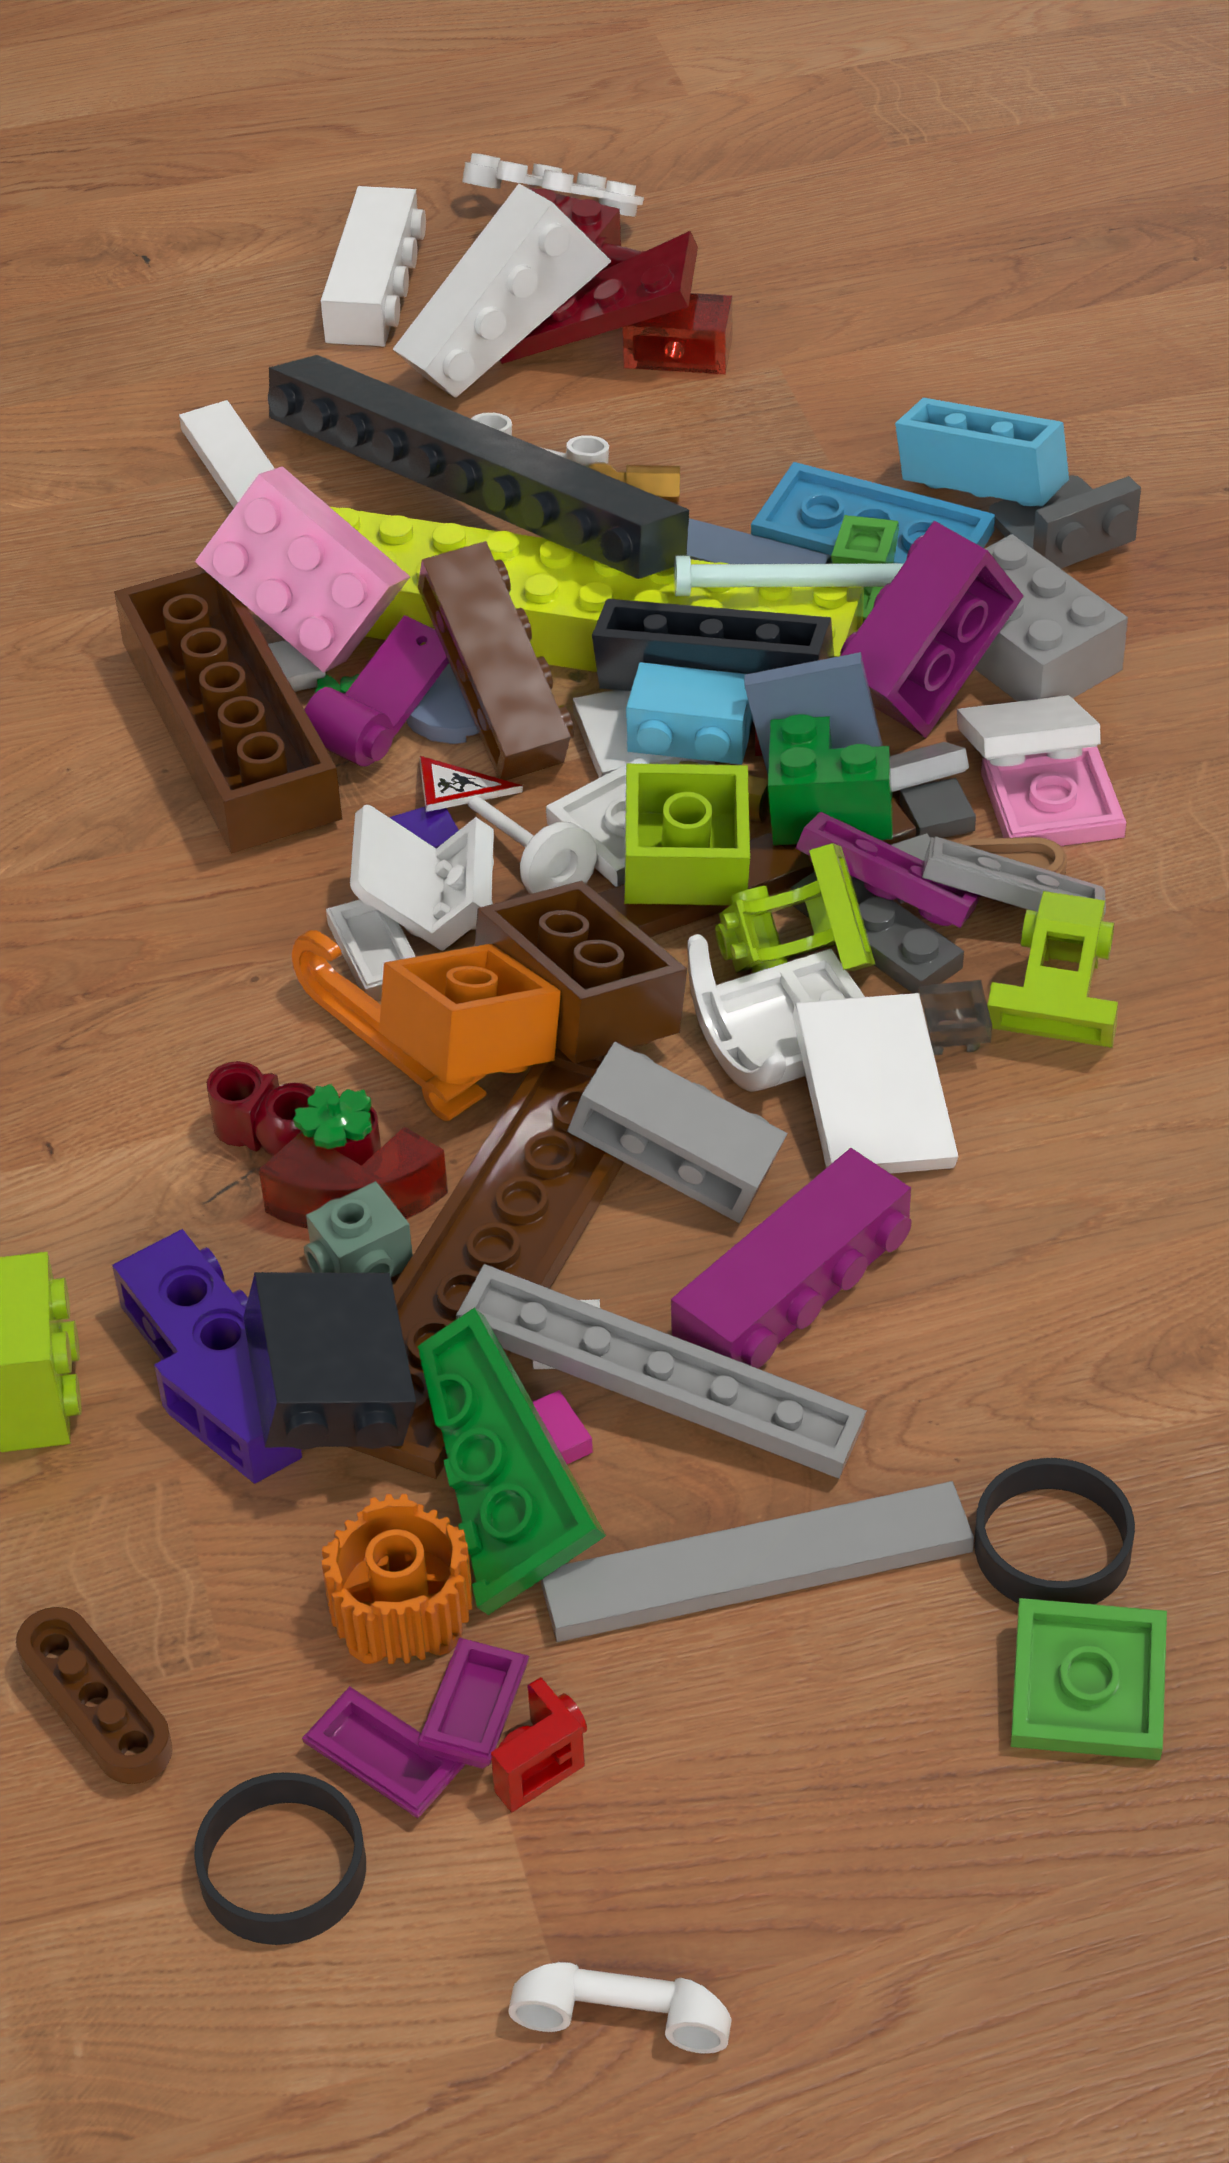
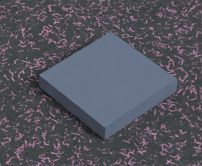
[744,652,883,774]

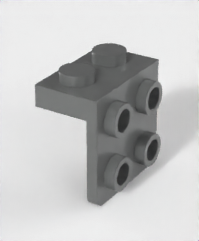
[989,475,1141,569]

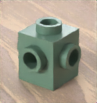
[304,1181,413,1277]

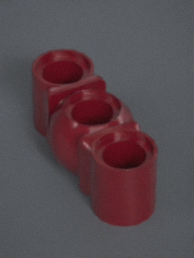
[206,1061,383,1185]

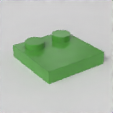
[1010,1598,1167,1760]

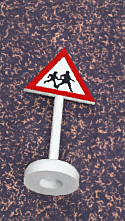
[420,756,597,894]

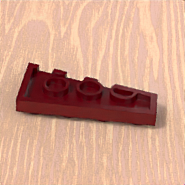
[500,231,698,364]

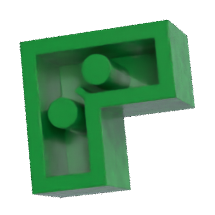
[768,714,893,845]

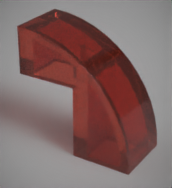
[259,1127,448,1229]

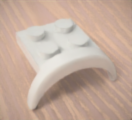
[687,934,865,1092]

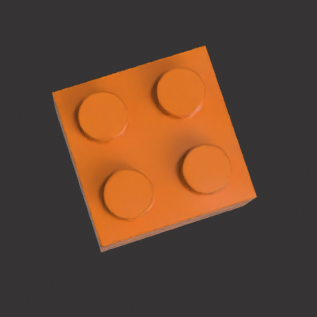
[379,943,561,1084]

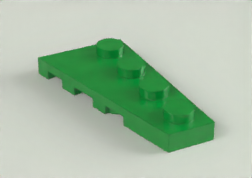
[418,1307,606,1615]

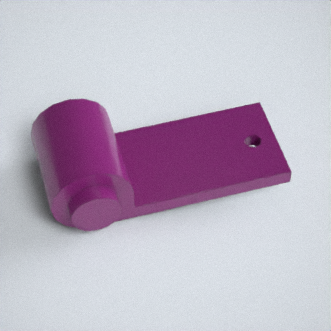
[304,615,449,767]

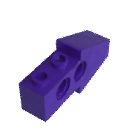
[112,1229,302,1484]

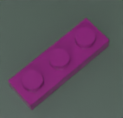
[795,812,981,928]

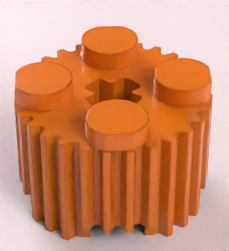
[321,1494,473,1664]

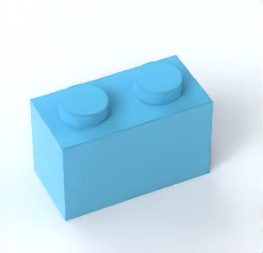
[626,662,753,765]

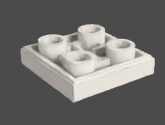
[957,695,1101,766]

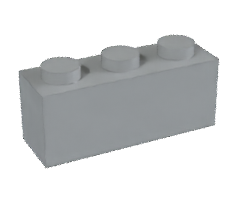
[567,1042,788,1223]

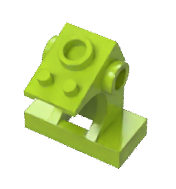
[715,843,875,973]
[987,891,1118,1048]

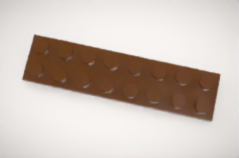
[348,1047,624,1479]

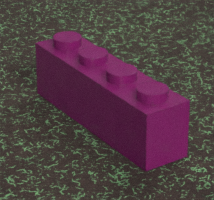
[671,1148,912,1368]

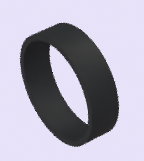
[974,1458,1135,1605]
[194,1772,366,1945]

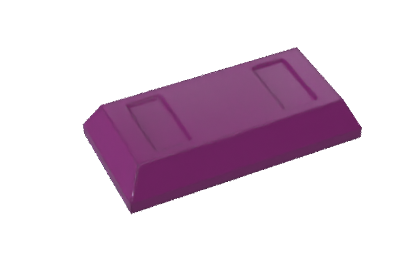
[418,1637,529,1769]
[302,1686,465,1818]

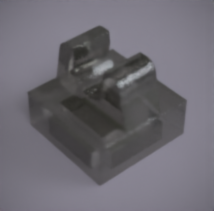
[918,980,992,1055]

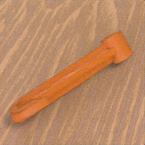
[292,930,487,1121]

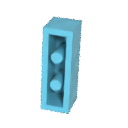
[895,397,1069,506]

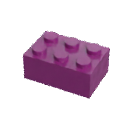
[840,521,1024,738]

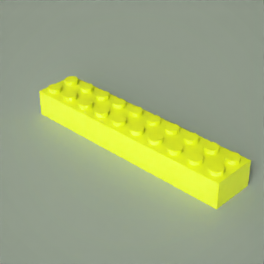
[330,507,864,672]

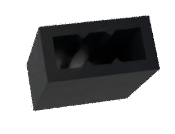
[243,1272,416,1450]

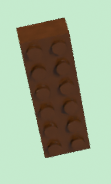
[114,567,342,854]

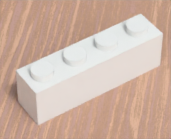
[321,186,426,347]

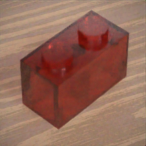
[623,293,732,375]

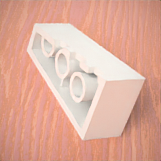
[393,184,611,398]

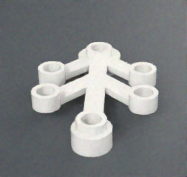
[462,153,644,217]

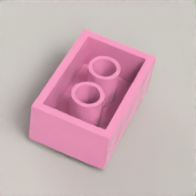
[195,466,410,673]

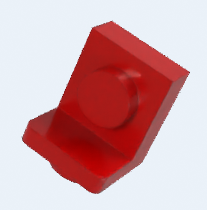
[491,1677,587,1813]

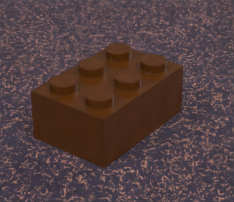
[475,881,687,1064]

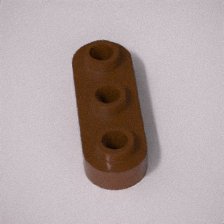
[16,1607,172,1784]

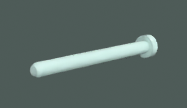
[674,556,904,596]

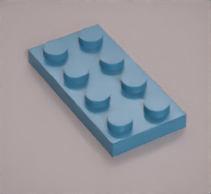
[751,462,995,564]

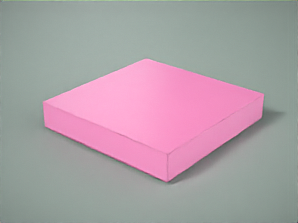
[981,746,1126,846]

